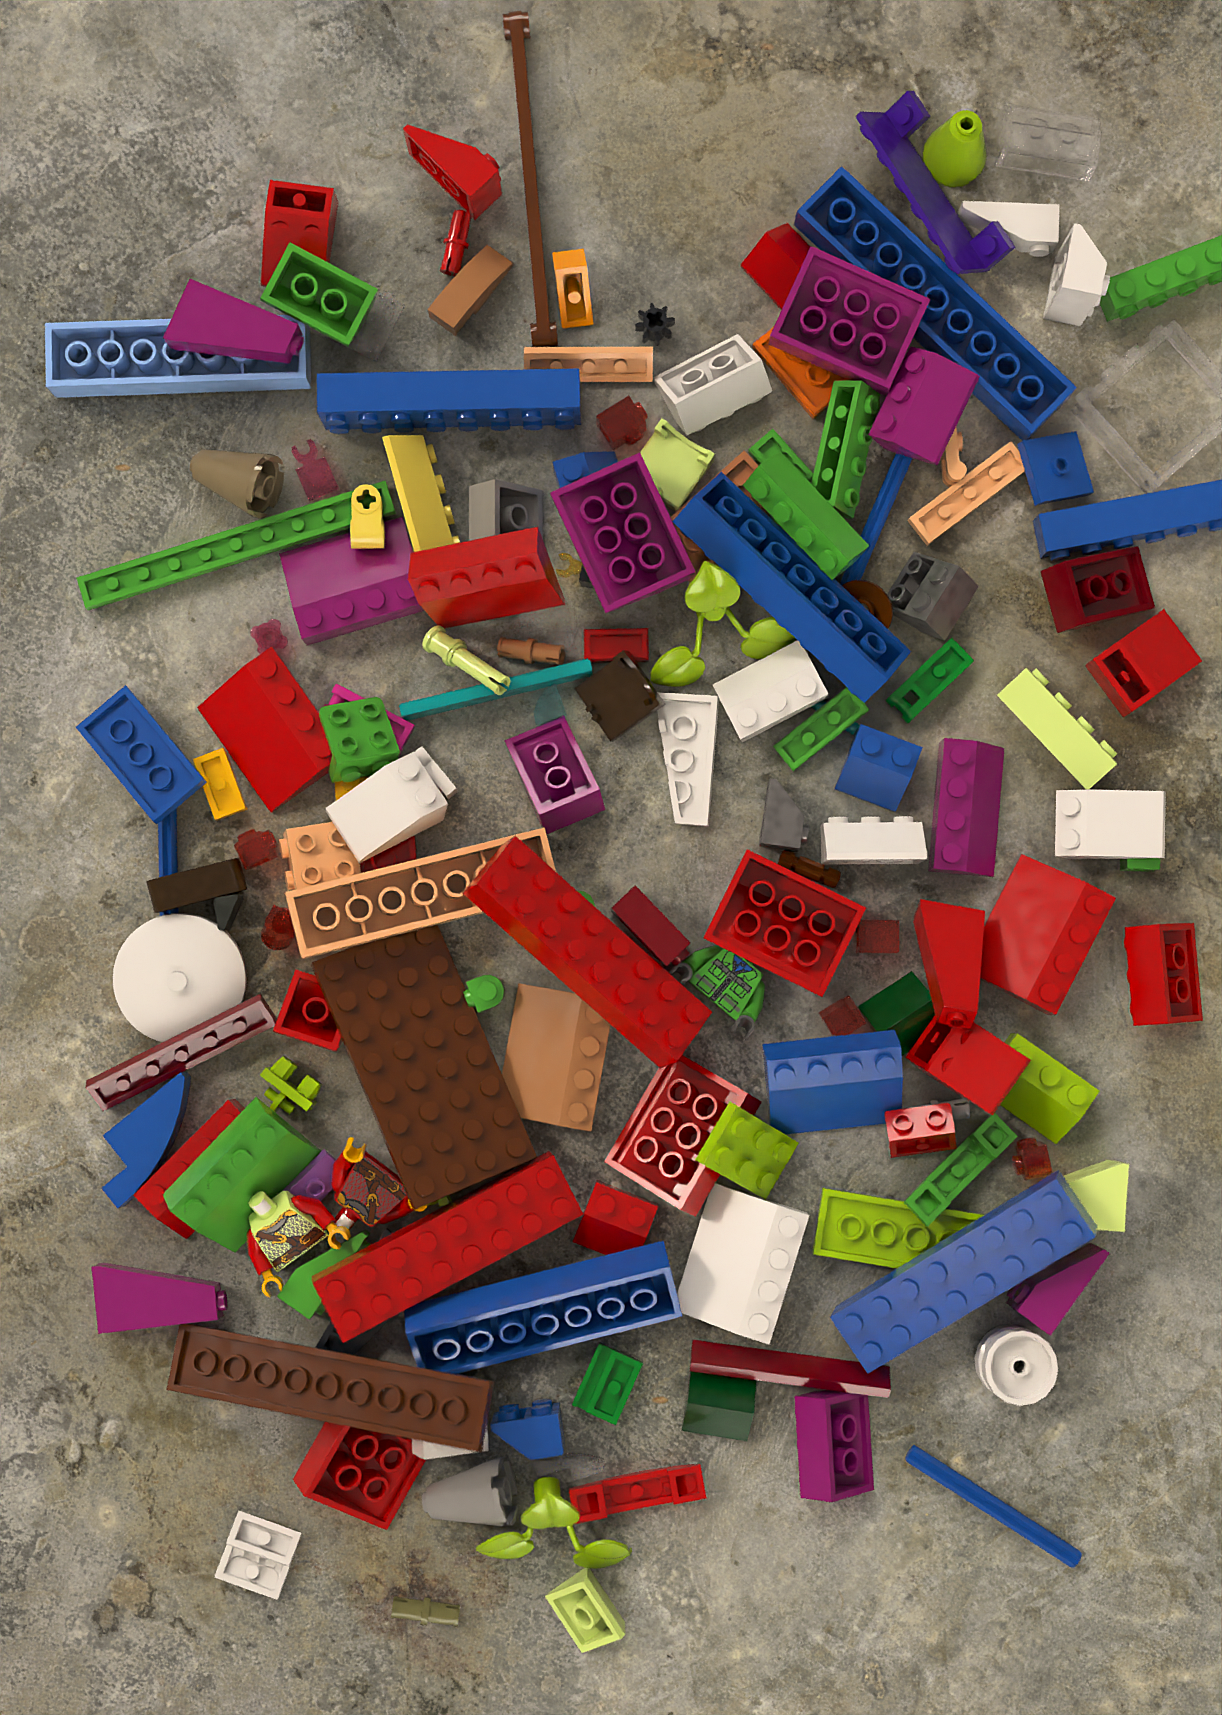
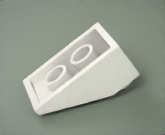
[326,752,448,863]
[1055,789,1166,859]

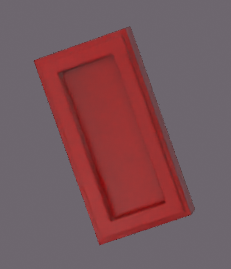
[584,628,649,663]

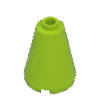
[923,110,987,187]

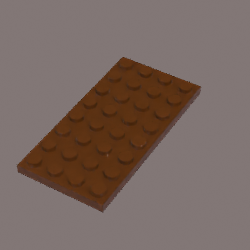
[311,925,537,1211]

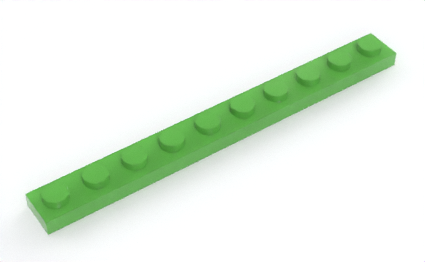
[76,481,396,611]

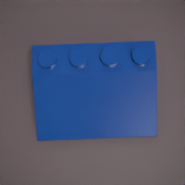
[762,1030,903,1135]

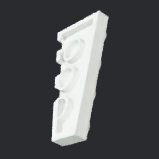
[657,692,719,827]

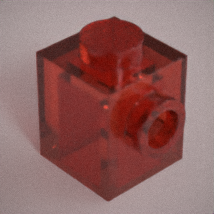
[596,396,648,451]

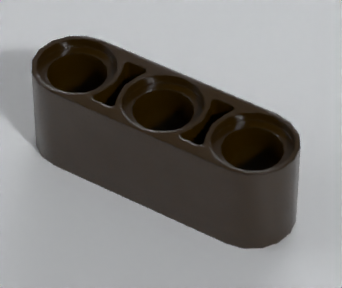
[146,858,248,913]

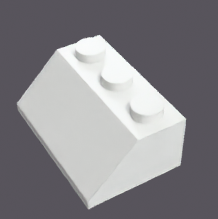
[1043,223,1110,326]
[653,334,773,435]
[713,640,829,742]
[820,816,927,865]

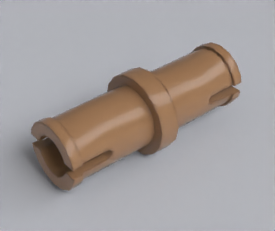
[497,637,565,665]

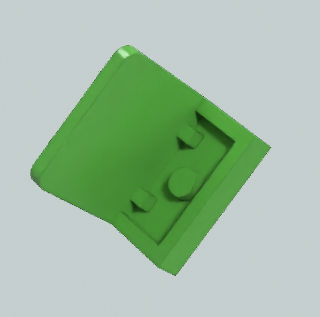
[319,697,400,783]

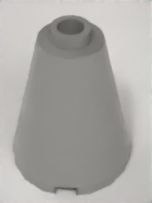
[422,1457,518,1527]

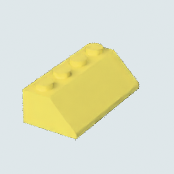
[382,435,460,552]

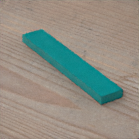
[399,658,593,721]

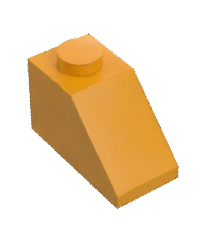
[552,249,594,329]

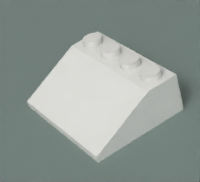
[677,1183,809,1344]

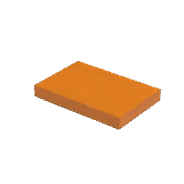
[752,327,849,419]

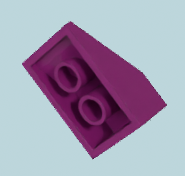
[504,716,605,835]
[1006,1243,1110,1336]

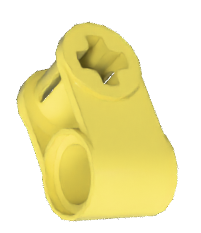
[350,484,385,549]

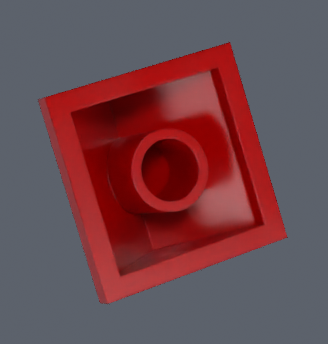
[740,222,810,310]
[273,969,342,1052]

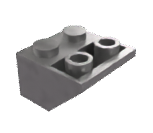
[887,552,979,641]

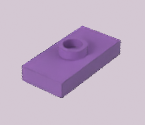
[283,1149,336,1201]

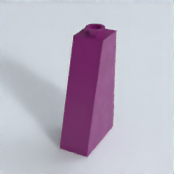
[163,279,304,364]
[91,1263,228,1334]

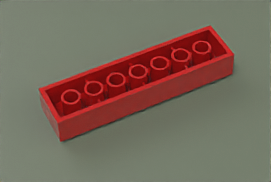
[463,836,712,1068]
[312,1151,583,1343]

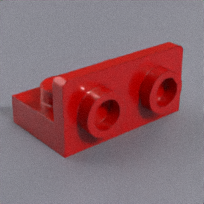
[885,1103,957,1158]

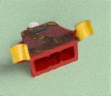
[331,1137,428,1230]

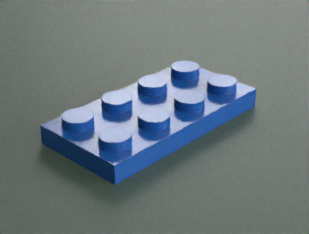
[76,685,207,824]

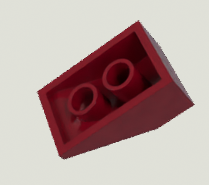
[1040,546,1155,633]

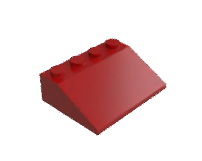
[408,527,565,629]
[197,646,332,813]
[703,849,866,997]
[980,854,1116,1015]
[604,1055,762,1217]
[293,1422,427,1530]

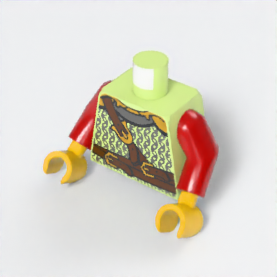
[246,1191,350,1297]

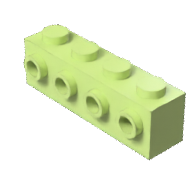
[997,668,1117,789]

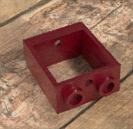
[611,885,691,968]

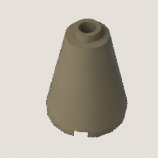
[190,449,284,519]

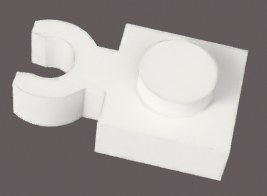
[414,746,459,800]

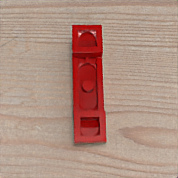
[569,1464,706,1524]

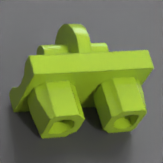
[260,1056,322,1115]

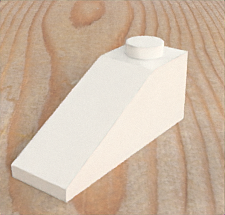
[958,201,1060,257]

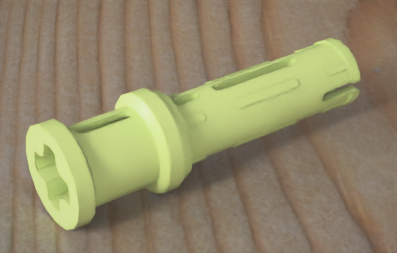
[422,625,511,695]

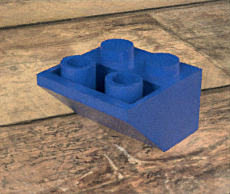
[490,1399,565,1460]

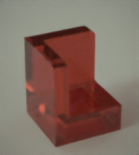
[856,920,899,954]
[818,995,867,1036]

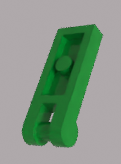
[885,638,974,724]

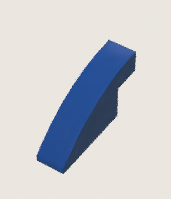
[102,1072,191,1209]

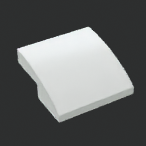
[215,1511,301,1600]

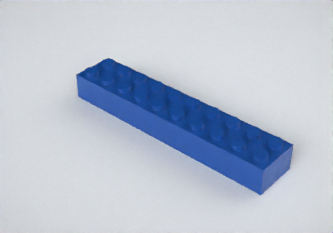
[794,166,1077,441]

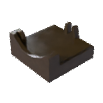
[574,650,666,742]

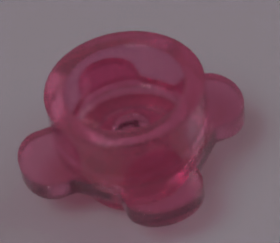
[250,619,288,654]

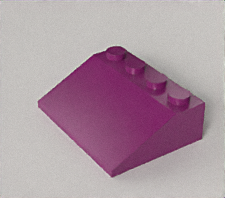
[769,246,930,397]
[550,452,695,614]
[279,517,424,646]

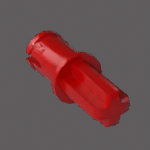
[440,210,471,277]

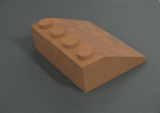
[502,983,611,1132]

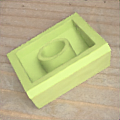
[545,1568,625,1653]

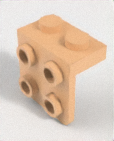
[279,822,361,891]

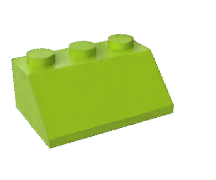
[1000,1033,1100,1144]

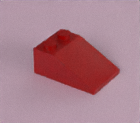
[403,124,502,220]

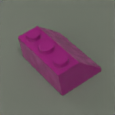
[868,346,980,465]
[794,1390,874,1502]

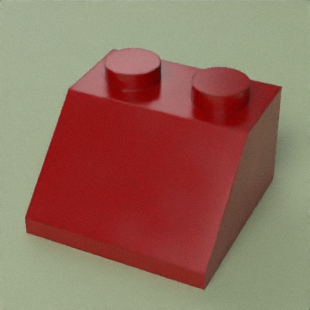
[573,1180,658,1255]

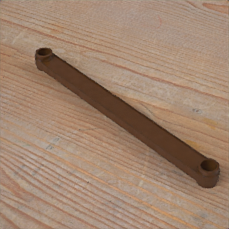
[503,11,558,347]

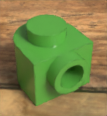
[463,975,505,1013]

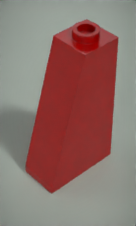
[913,899,985,1029]

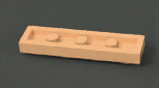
[524,347,653,382]
[908,441,1025,546]

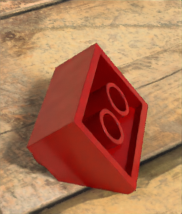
[1124,923,1203,1026]

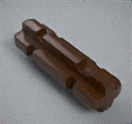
[778,850,841,888]

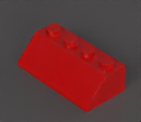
[133,1099,245,1240]

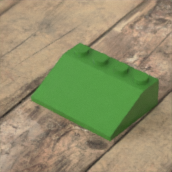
[163,1097,321,1253]

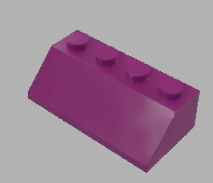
[928,738,1005,877]

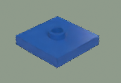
[1017,431,1094,506]

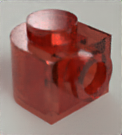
[234,829,278,870]
[261,905,295,950]
[1012,1137,1052,1181]

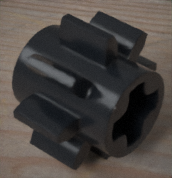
[635,303,675,346]

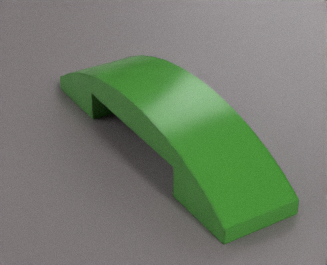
[903,1113,1018,1227]

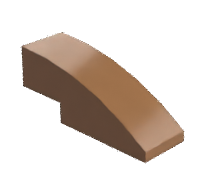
[428,245,513,336]

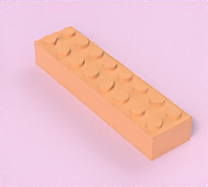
[285,827,556,959]

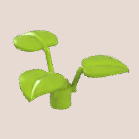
[650,561,796,687]
[476,1477,632,1569]

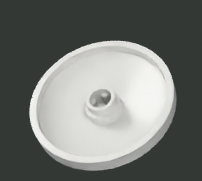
[113,913,247,1042]

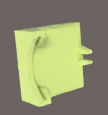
[640,418,715,512]

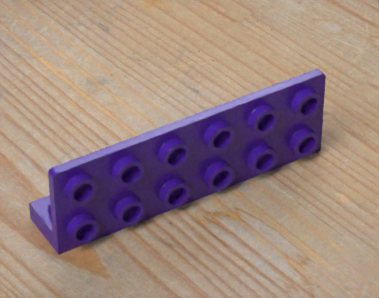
[855,91,1016,274]

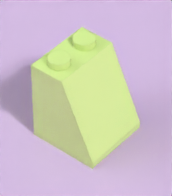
[1063,1160,1129,1232]

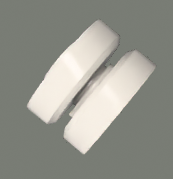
[974,1324,1058,1406]

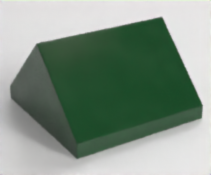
[857,971,935,1056]
[681,1371,757,1441]

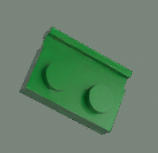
[572,1342,643,1426]

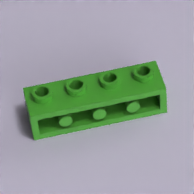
[1100,235,1222,322]
[811,381,880,519]
[743,451,869,580]

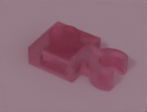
[291,439,339,501]

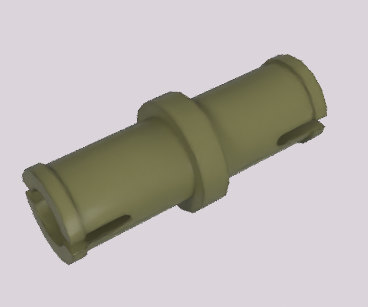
[391,1596,460,1627]

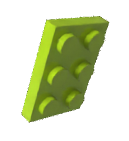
[695,1102,799,1200]

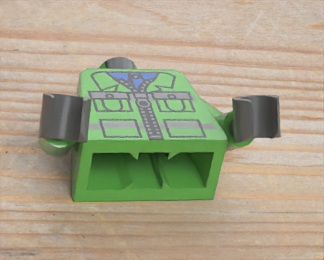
[669,945,765,1039]

